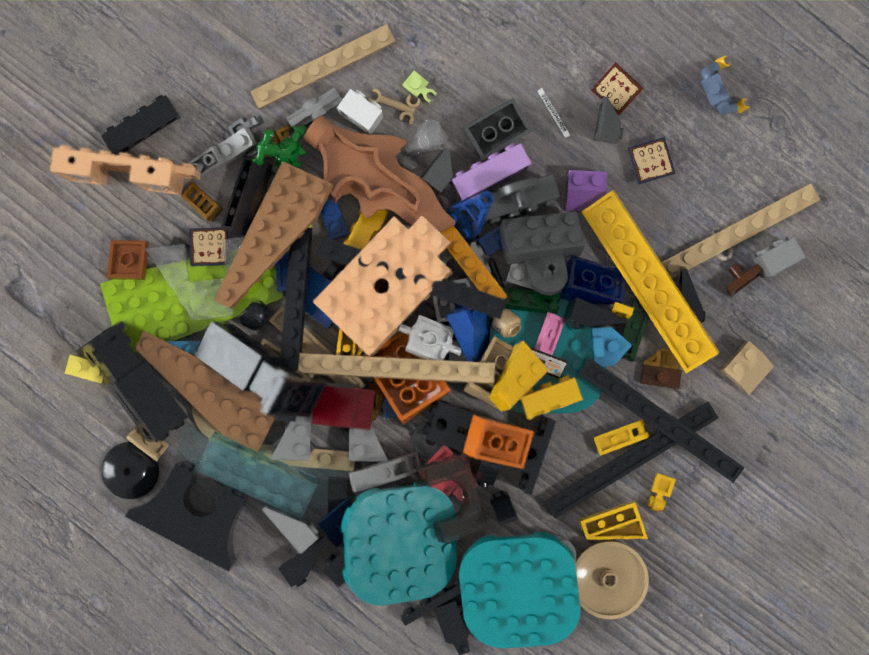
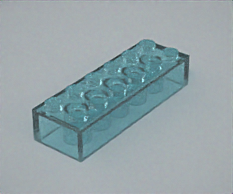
[196,432,320,519]

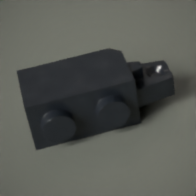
[434,598,470,655]

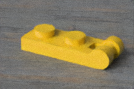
[593,419,650,456]

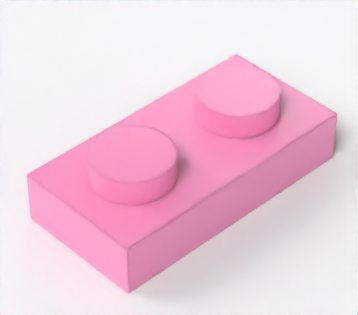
[534,312,565,355]

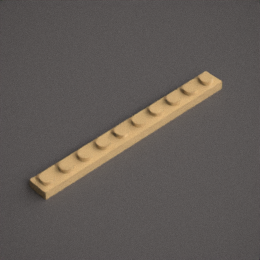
[661,184,820,278]
[298,353,495,384]

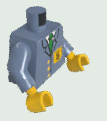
[700,56,750,115]

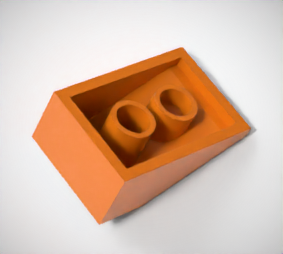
[463,415,534,469]

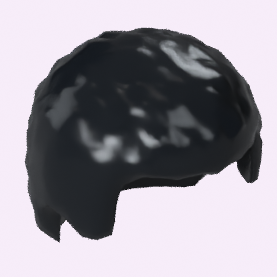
[238,300,271,330]

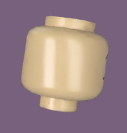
[492,309,521,338]

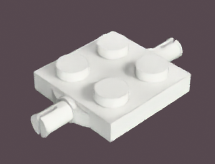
[398,315,462,361]

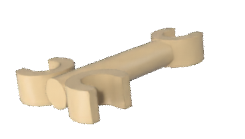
[369,89,421,125]

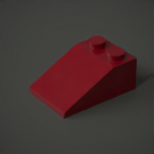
[311,386,375,431]

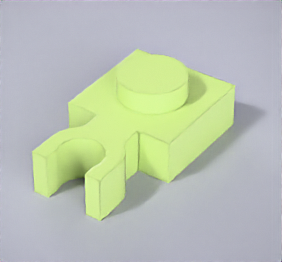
[402,71,437,104]

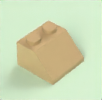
[720,341,774,395]

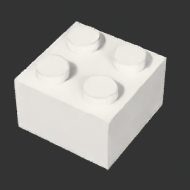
[337,89,383,134]

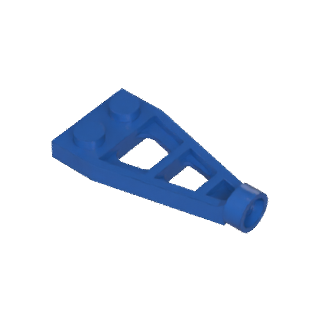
[446,191,494,243]

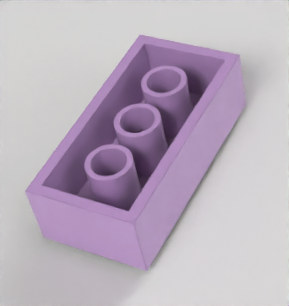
[452,143,532,201]

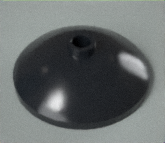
[101,442,159,499]

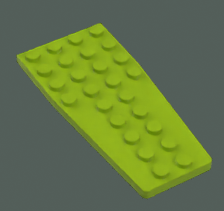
[100,249,284,353]

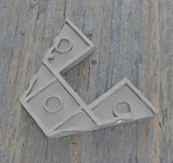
[271,383,388,462]

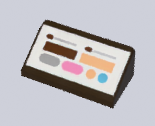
[530,348,568,379]

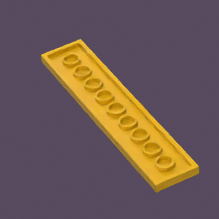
[582,190,720,373]

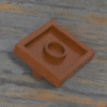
[106,240,149,280]

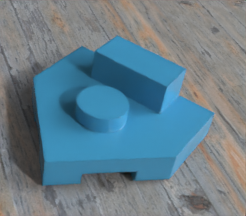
[592,327,632,367]

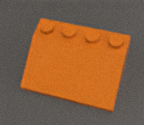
[362,326,451,425]

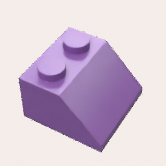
[565,170,607,212]

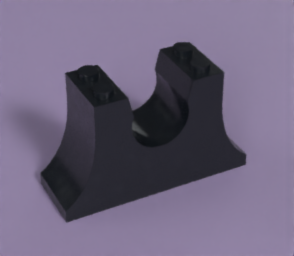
[125,460,249,572]

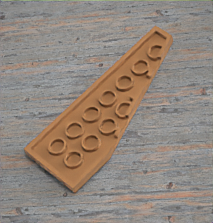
[214,161,334,309]
[135,331,275,452]

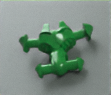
[252,125,307,177]

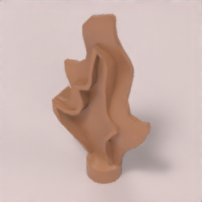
[304,115,456,233]

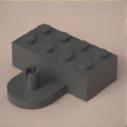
[483,175,560,226]
[498,212,585,295]

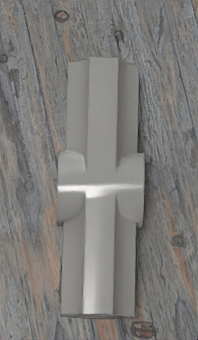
[286,88,342,131]

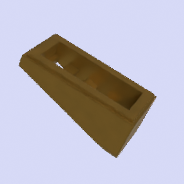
[181,182,223,223]

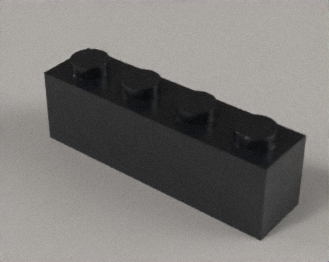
[101,95,181,156]
[221,155,273,236]

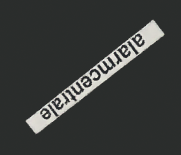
[537,88,570,138]

